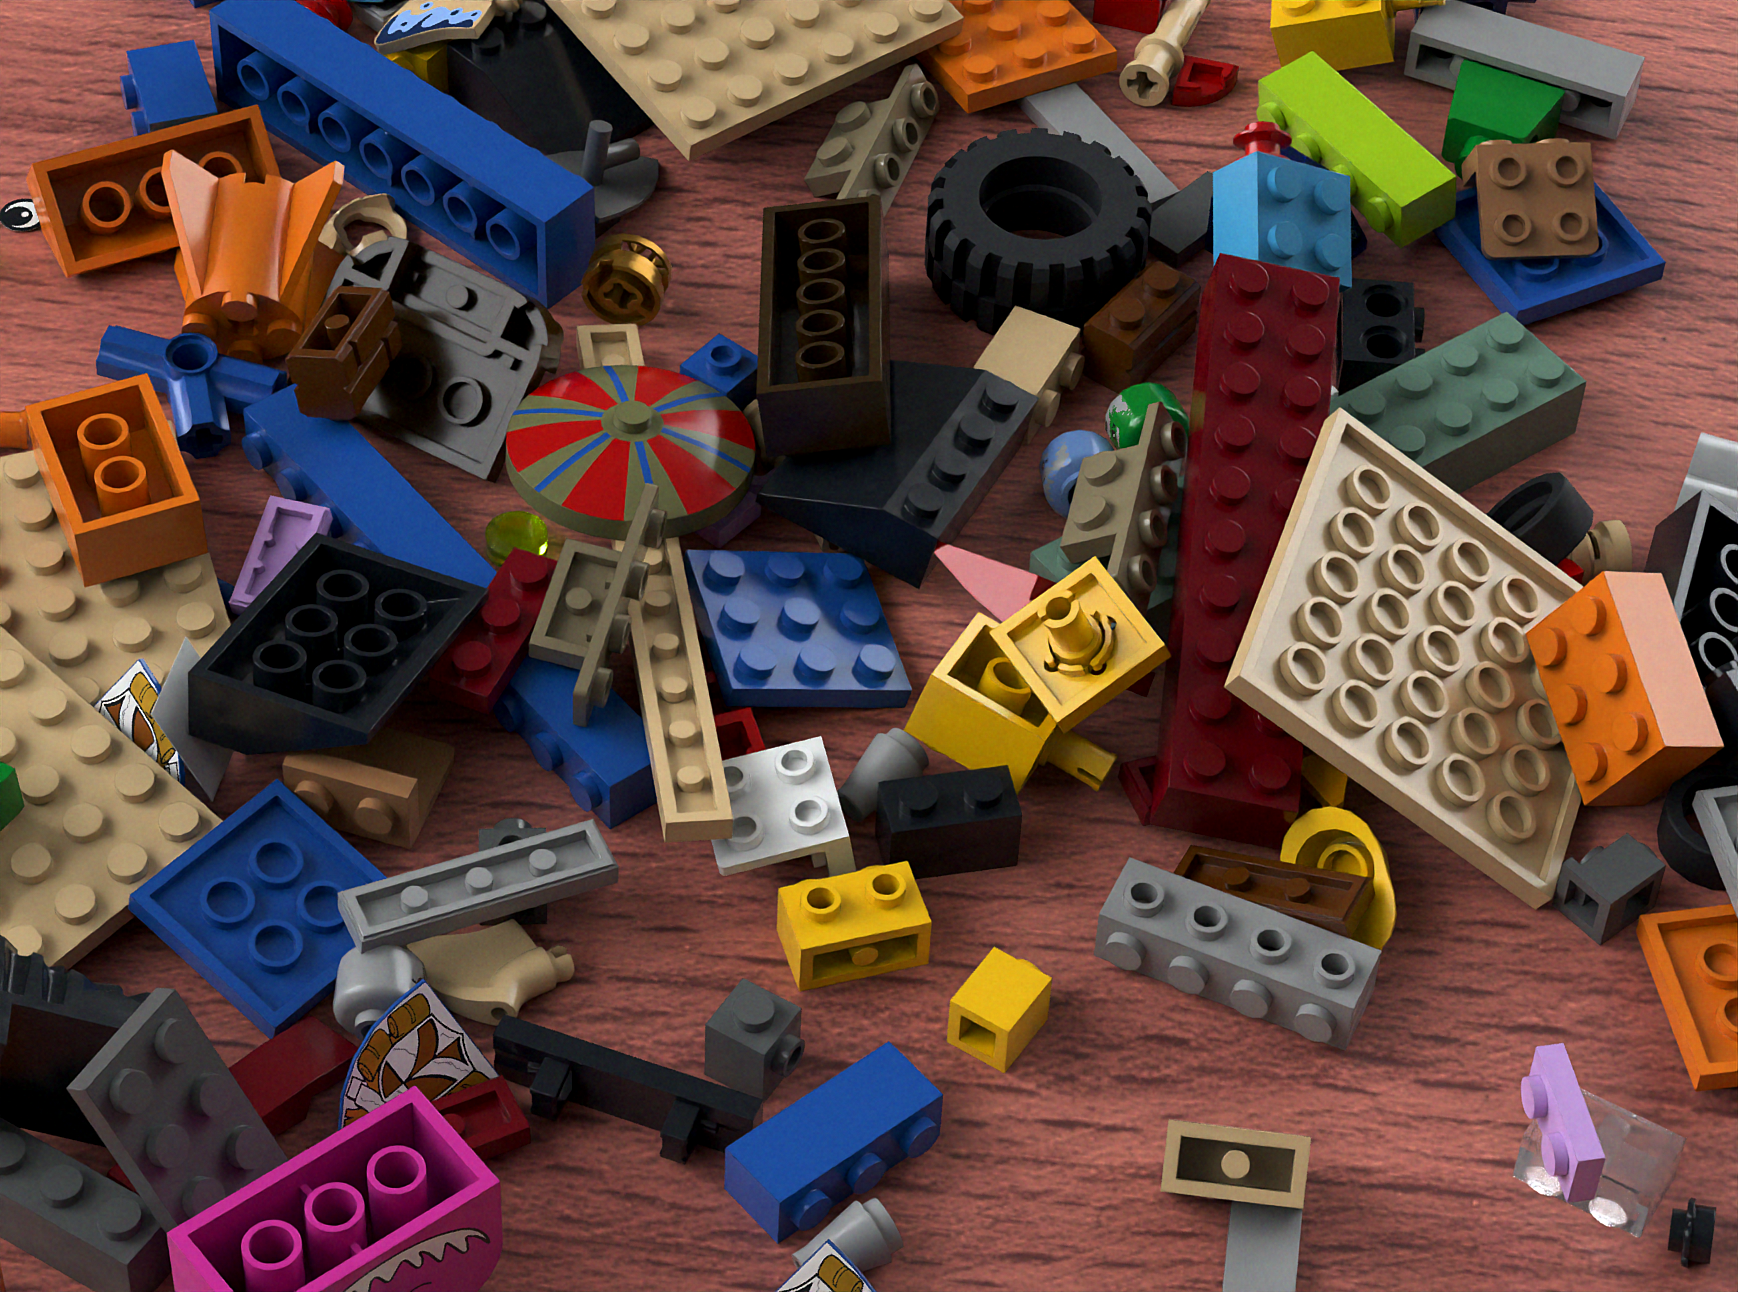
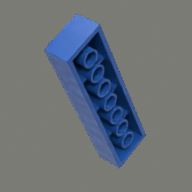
[209,0,595,309]

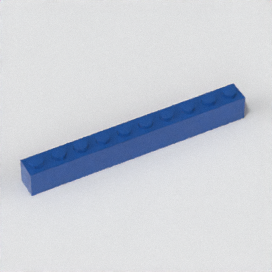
[241,383,657,829]

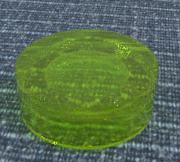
[485,511,548,567]

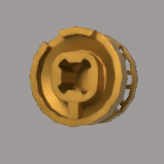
[581,233,672,326]

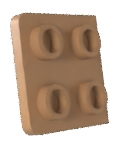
[1461,138,1599,261]
[282,726,455,850]

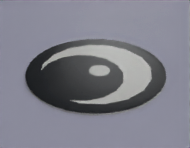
[0,198,40,231]

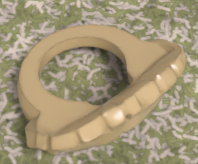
[318,193,407,257]

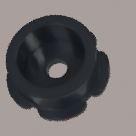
[1668,1198,1717,1268]

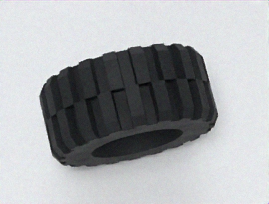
[924,128,1152,337]

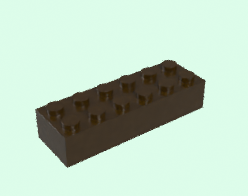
[756,195,891,458]

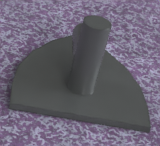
[545,120,659,224]

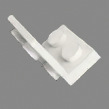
[711,736,856,877]

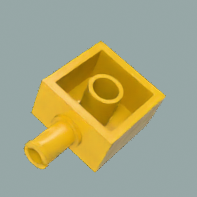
[1270,0,1446,71]
[903,612,1118,795]

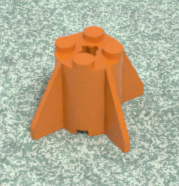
[161,149,345,365]

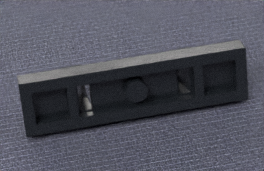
[493,1014,763,1165]

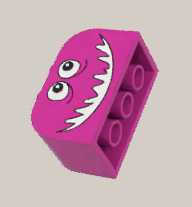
[166,1086,503,1292]

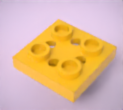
[989,556,1171,734]

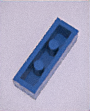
[724,1041,943,1244]

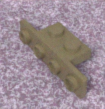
[804,64,940,218]
[1060,401,1188,618]
[529,483,667,727]

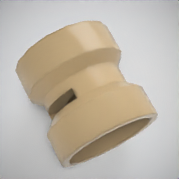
[1566,520,1632,586]

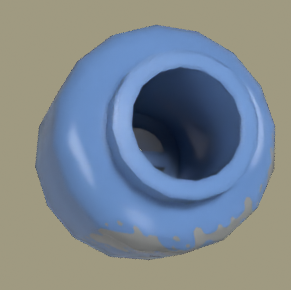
[1039,430,1114,519]

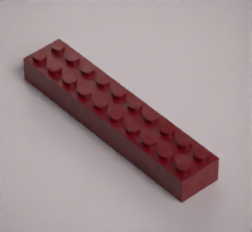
[1150,253,1340,850]

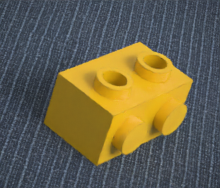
[777,861,932,992]

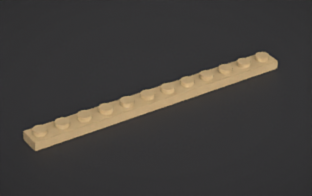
[576,324,733,842]

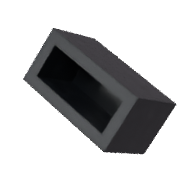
[875,765,1022,880]

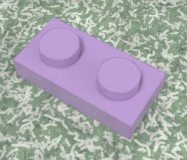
[1521,1043,1606,1203]

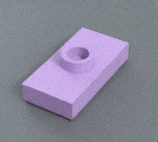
[229,495,333,615]

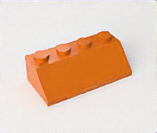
[26,104,281,278]

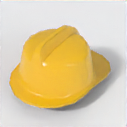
[1280,806,1397,950]

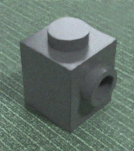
[704,978,805,1104]

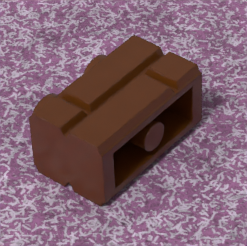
[1081,260,1201,394]
[285,286,403,421]

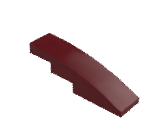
[106,1015,358,1196]

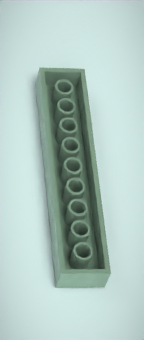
[1029,312,1587,647]

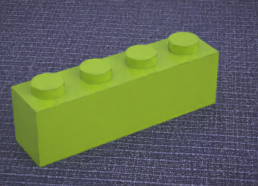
[1256,51,1457,249]

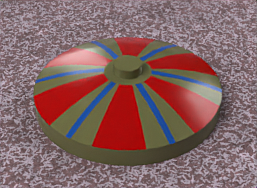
[506,365,756,541]

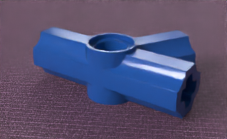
[96,325,287,459]

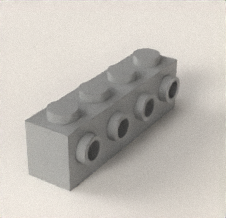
[1404,0,1645,140]
[1094,857,1382,1050]

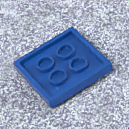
[1432,182,1666,325]
[683,550,912,708]
[128,779,387,1039]

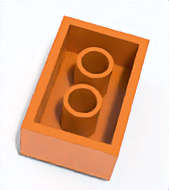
[25,373,209,588]
[1525,571,1724,806]

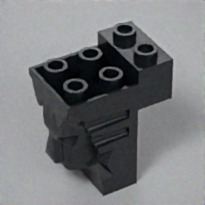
[0,935,151,1148]

